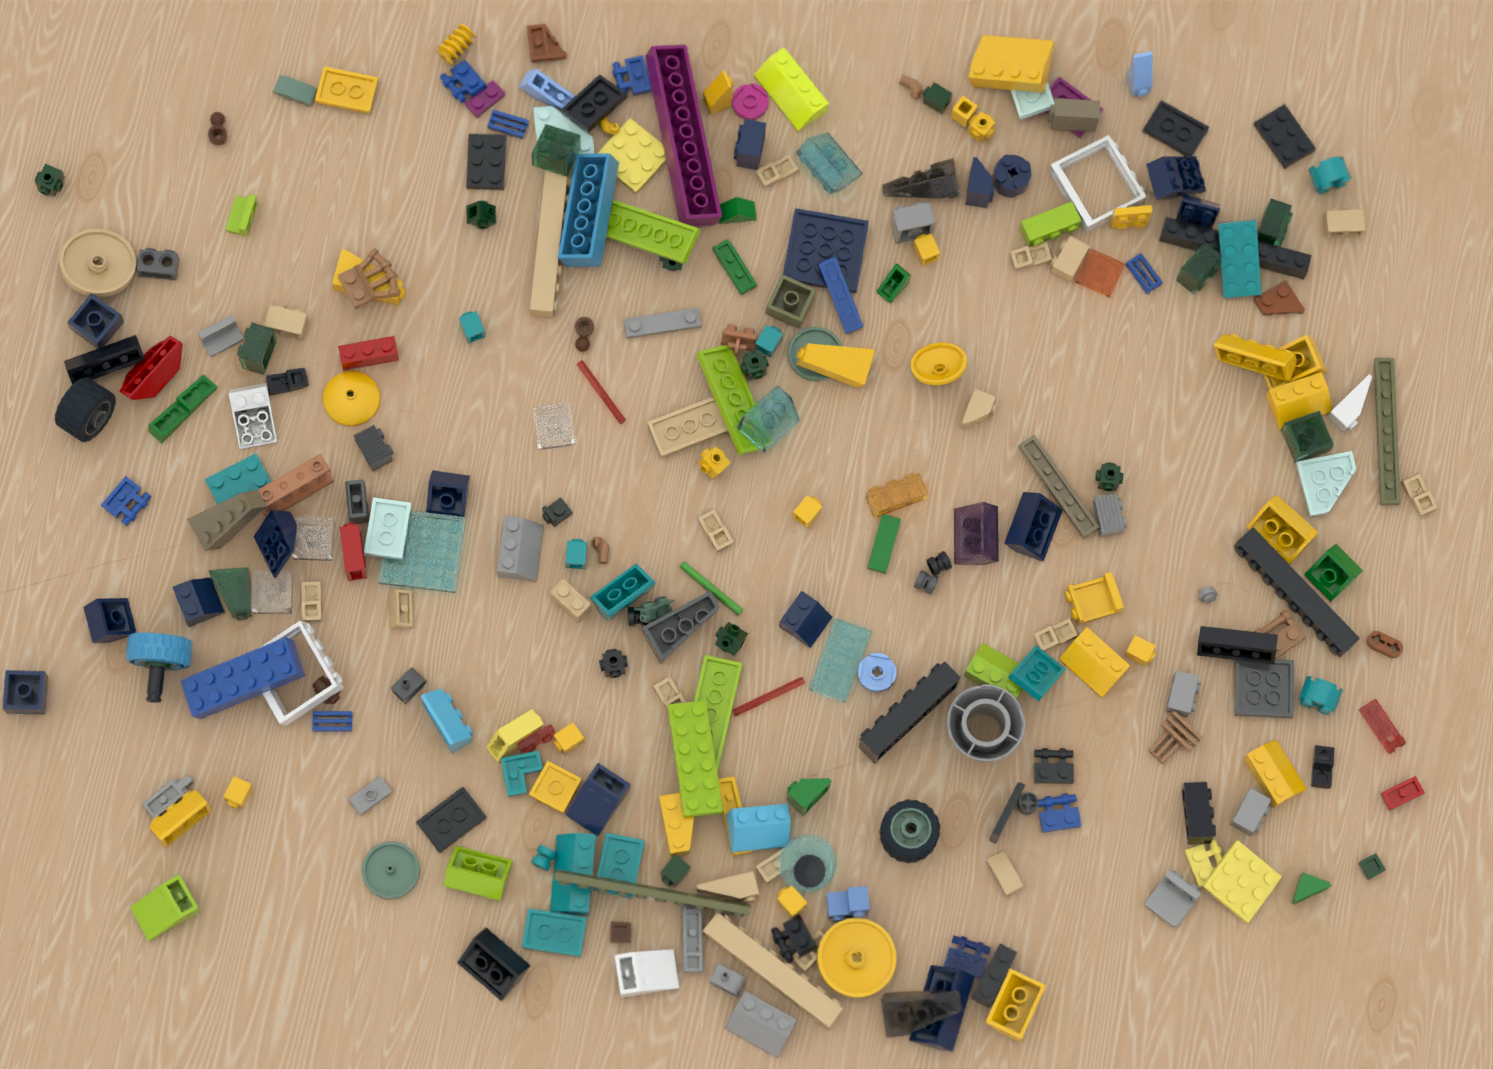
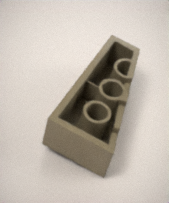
[187,490,267,551]

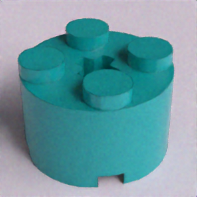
[1308,156,1351,195]
[1298,676,1343,715]

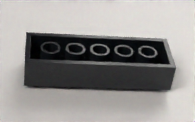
[858,661,961,764]

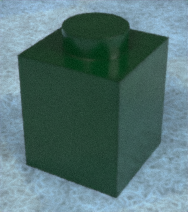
[922,82,953,115]
[660,854,691,888]

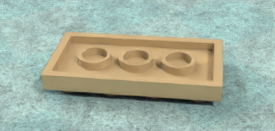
[647,396,729,458]

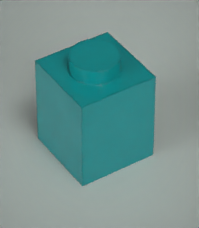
[459,311,486,343]
[755,325,783,358]
[566,539,587,569]

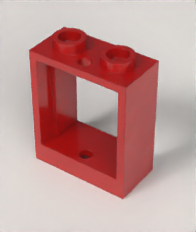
[339,523,367,581]

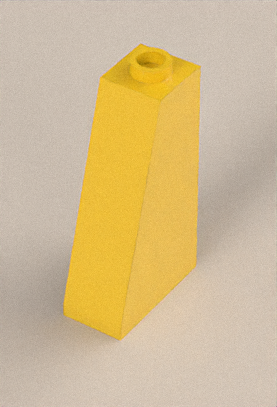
[332,249,406,305]
[797,343,875,389]

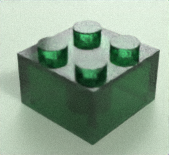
[532,124,581,177]
[1257,199,1293,246]
[1176,242,1222,294]
[237,322,277,375]
[1281,411,1334,463]

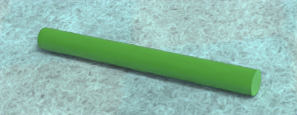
[680,561,743,615]

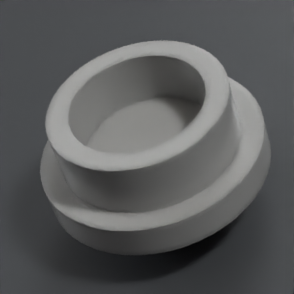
[1199,586,1218,603]

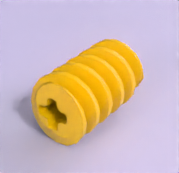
[437,24,476,65]

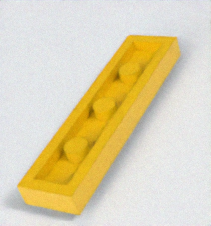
[718,776,753,856]

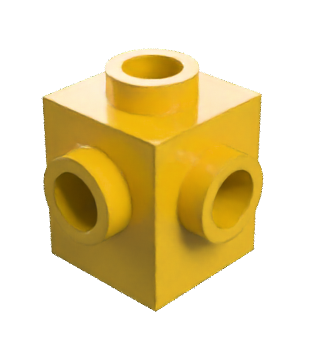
[968,111,995,144]
[697,446,731,479]

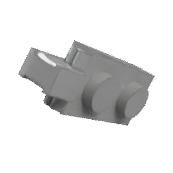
[142,775,194,819]

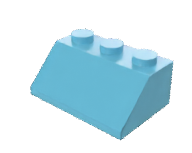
[420,689,473,753]
[725,804,791,853]

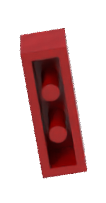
[338,336,399,371]

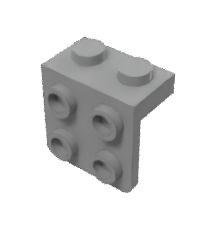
[1145,870,1201,927]

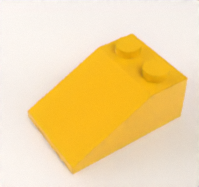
[1263,335,1327,389]

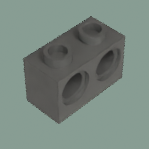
[137,248,180,281]

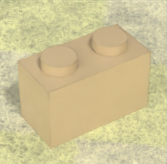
[1323,207,1366,238]
[1050,236,1090,283]
[264,304,308,340]
[550,579,591,623]

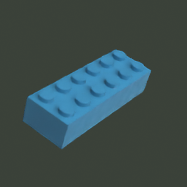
[558,153,619,267]

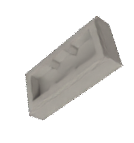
[349,776,392,816]

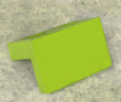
[226,194,258,236]

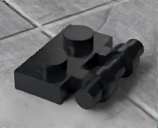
[1034,748,1074,784]
[771,914,818,963]

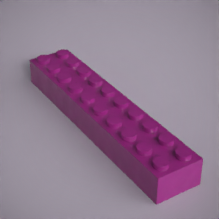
[645,44,722,227]

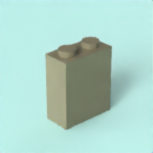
[1048,98,1100,132]

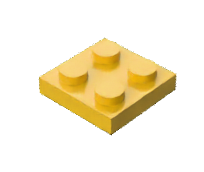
[1110,205,1152,230]
[529,761,582,814]

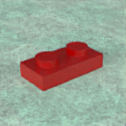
[1381,776,1425,811]

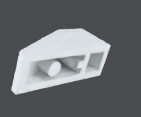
[1327,374,1372,433]

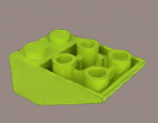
[129,874,201,941]

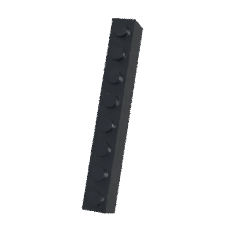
[1159,217,1312,280]
[1234,527,1360,657]

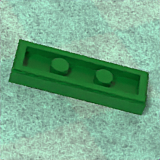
[712,239,757,295]
[867,514,901,574]

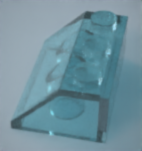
[796,132,863,194]
[737,385,800,452]

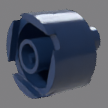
[992,155,1031,198]

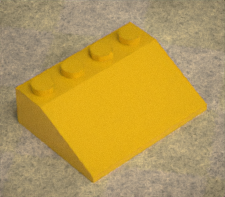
[969,35,1055,93]

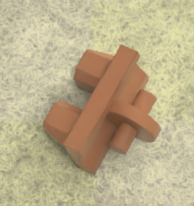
[721,324,757,355]

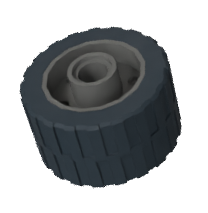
[55,377,116,442]

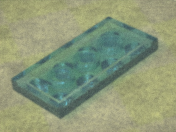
[809,618,872,703]

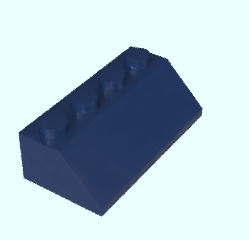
[909,965,974,1052]

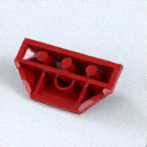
[119,336,183,400]

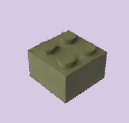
[766,274,816,329]

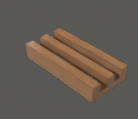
[1161,711,1203,752]
[1148,725,1186,764]

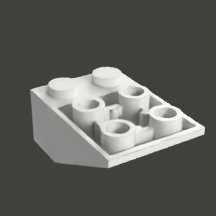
[229,383,277,449]
[615,949,679,998]

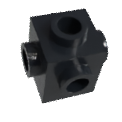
[599,649,628,678]

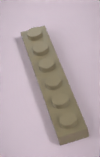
[1018,435,1100,539]

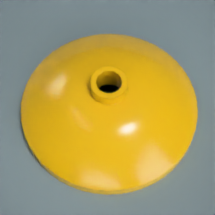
[910,342,967,385]
[323,371,380,426]

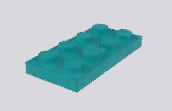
[1218,220,1261,298]

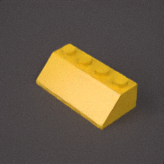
[1214,334,1297,382]

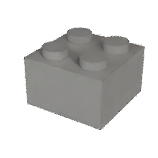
[891,202,935,244]

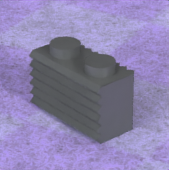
[354,425,394,471]
[345,480,369,524]

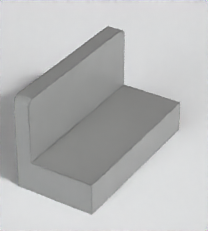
[198,315,244,357]

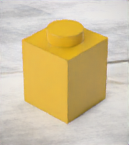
[950,96,978,128]
[913,233,940,266]
[792,495,822,529]
[1124,635,1156,667]
[553,722,584,755]
[223,776,253,809]
[776,885,807,918]

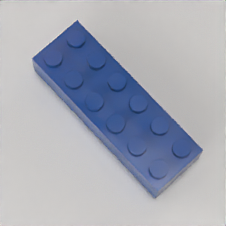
[180,637,305,719]

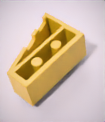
[659,793,694,858]

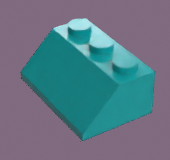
[590,563,655,621]

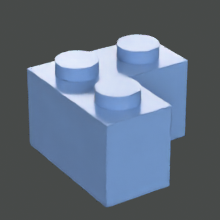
[826,886,870,922]

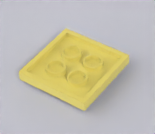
[597,118,666,194]
[1201,840,1282,923]

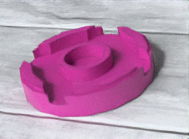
[732,84,769,120]

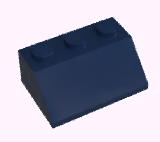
[1004,492,1062,561]

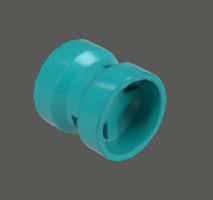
[530,845,557,871]

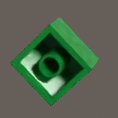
[1304,544,1363,601]
[786,778,832,816]

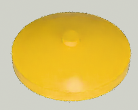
[817,918,896,998]

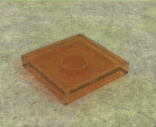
[1076,249,1125,298]

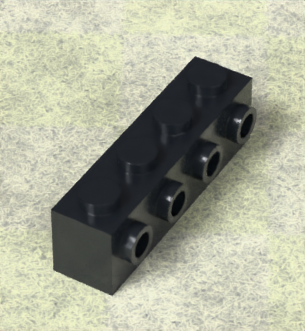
[64,335,145,385]
[1197,626,1278,664]

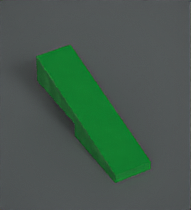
[148,374,217,444]

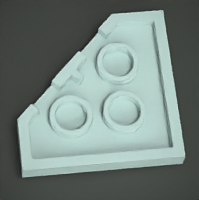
[533,106,594,162]
[1296,451,1357,517]

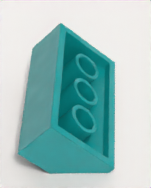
[550,833,596,916]

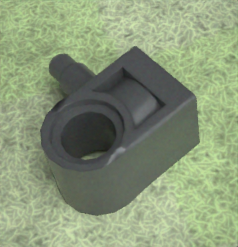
[391,667,427,705]

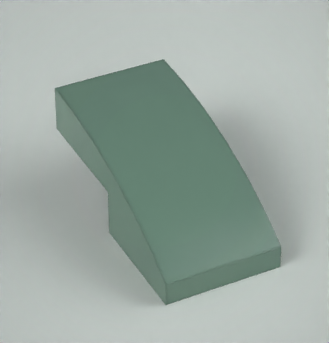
[273,75,317,106]

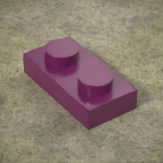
[465,80,505,118]

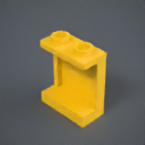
[1064,572,1124,625]

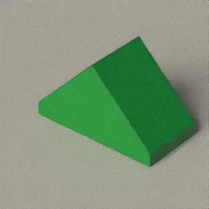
[719,197,757,224]
[876,263,911,303]
[1291,872,1331,905]

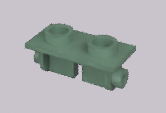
[634,596,675,623]

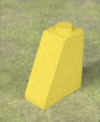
[486,709,544,762]

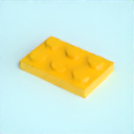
[315,66,379,114]

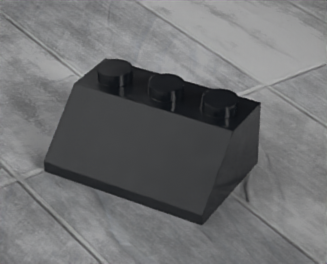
[457,927,531,1001]

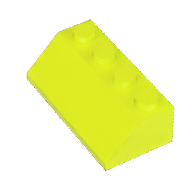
[754,48,829,132]

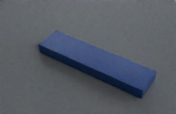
[818,257,864,334]

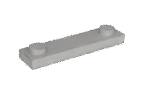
[624,308,701,339]
[681,893,703,973]

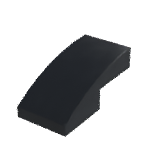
[266,368,309,396]
[1311,745,1335,789]

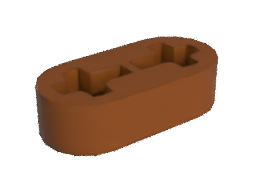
[1367,631,1403,658]

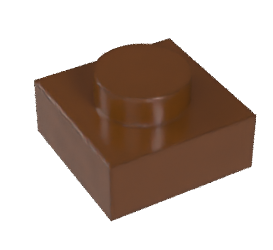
[610,922,631,943]

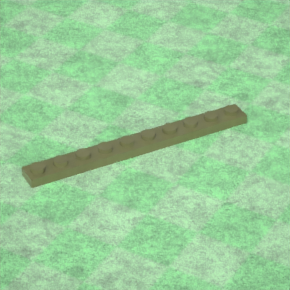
[554,869,751,917]

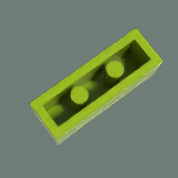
[1019,201,1081,247]

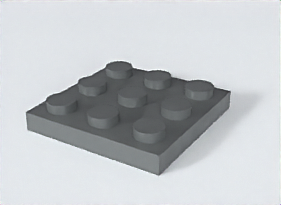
[1234,659,1294,718]

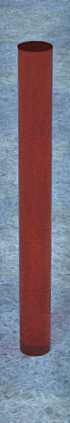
[577,360,626,424]
[732,677,805,717]

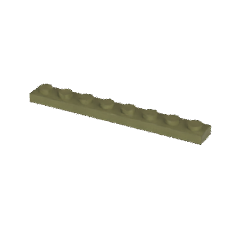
[1374,358,1400,505]

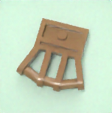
[338,248,400,309]

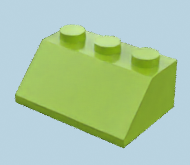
[964,643,1023,699]
[443,845,513,901]

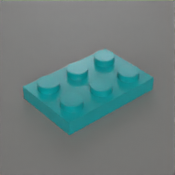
[205,453,271,504]
[1008,645,1066,702]
[594,833,645,899]
[522,908,587,957]

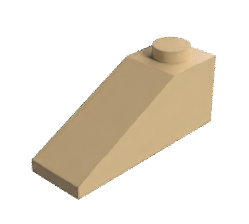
[696,871,759,903]

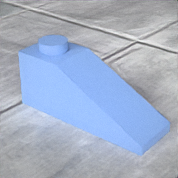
[1127,51,1152,97]
[518,68,575,111]

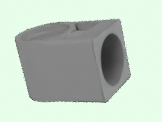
[709,963,746,997]

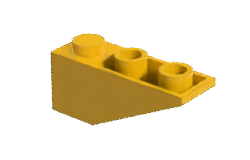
[703,70,734,115]

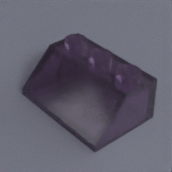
[954,502,999,565]

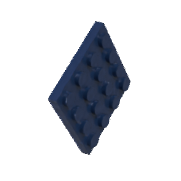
[783,208,869,293]

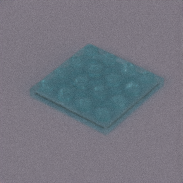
[378,511,466,593]

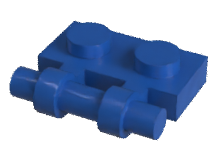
[612,55,652,97]
[440,59,487,103]
[101,476,151,526]
[1038,793,1081,833]

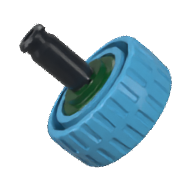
[126,633,193,703]

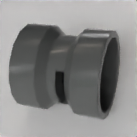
[914,570,939,595]
[1017,792,1039,815]

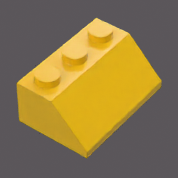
[1265,372,1332,430]
[1246,494,1319,565]
[1059,627,1130,698]
[1243,740,1307,809]
[149,789,212,848]
[985,969,1046,1042]

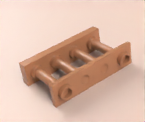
[258,453,334,517]

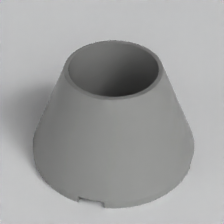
[947,684,1025,762]

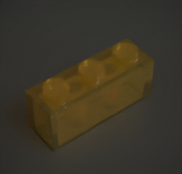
[865,473,928,518]

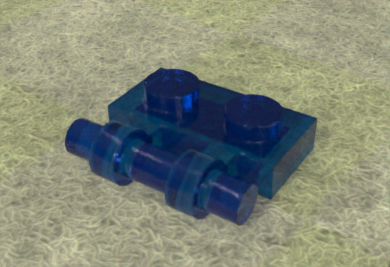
[944,935,991,979]

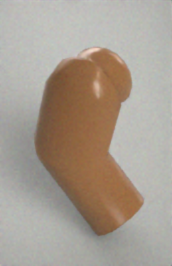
[900,75,922,98]
[590,537,609,564]

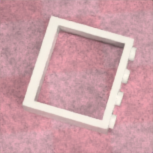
[1049,135,1146,233]
[259,621,344,726]

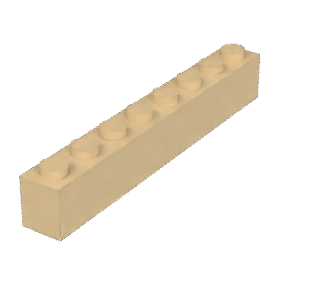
[530,168,571,318]
[703,913,843,1030]

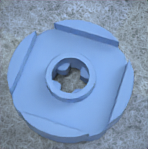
[858,653,897,692]

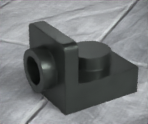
[542,498,573,527]

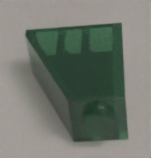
[209,567,253,620]

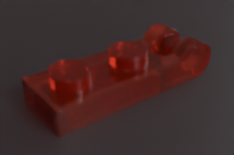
[1359,699,1406,754]

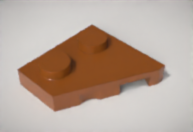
[527,24,567,63]
[1253,280,1305,316]

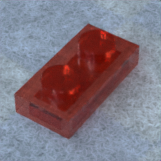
[517,724,555,754]

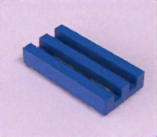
[487,109,529,139]
[1125,253,1163,294]
[312,711,352,732]

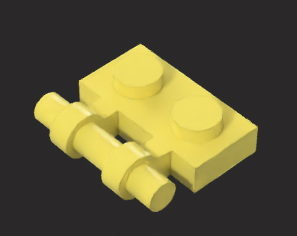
[1184,840,1222,888]

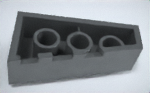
[642,590,720,663]

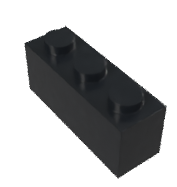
[1182,782,1216,844]
[972,943,1017,1008]

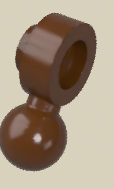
[208,112,227,145]
[575,317,594,352]

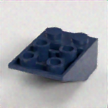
[1146,156,1206,200]
[1176,194,1220,229]
[253,509,297,578]
[566,763,631,836]

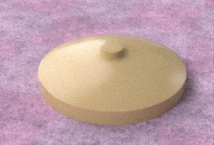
[59,229,136,297]

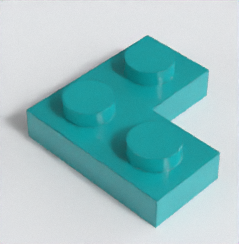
[501,751,543,797]

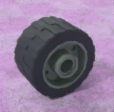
[879,799,940,863]

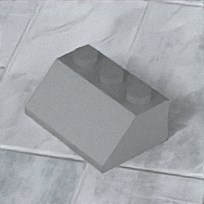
[497,516,543,581]
[725,991,797,1058]

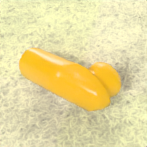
[600,116,620,135]

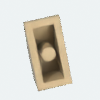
[960,389,997,429]

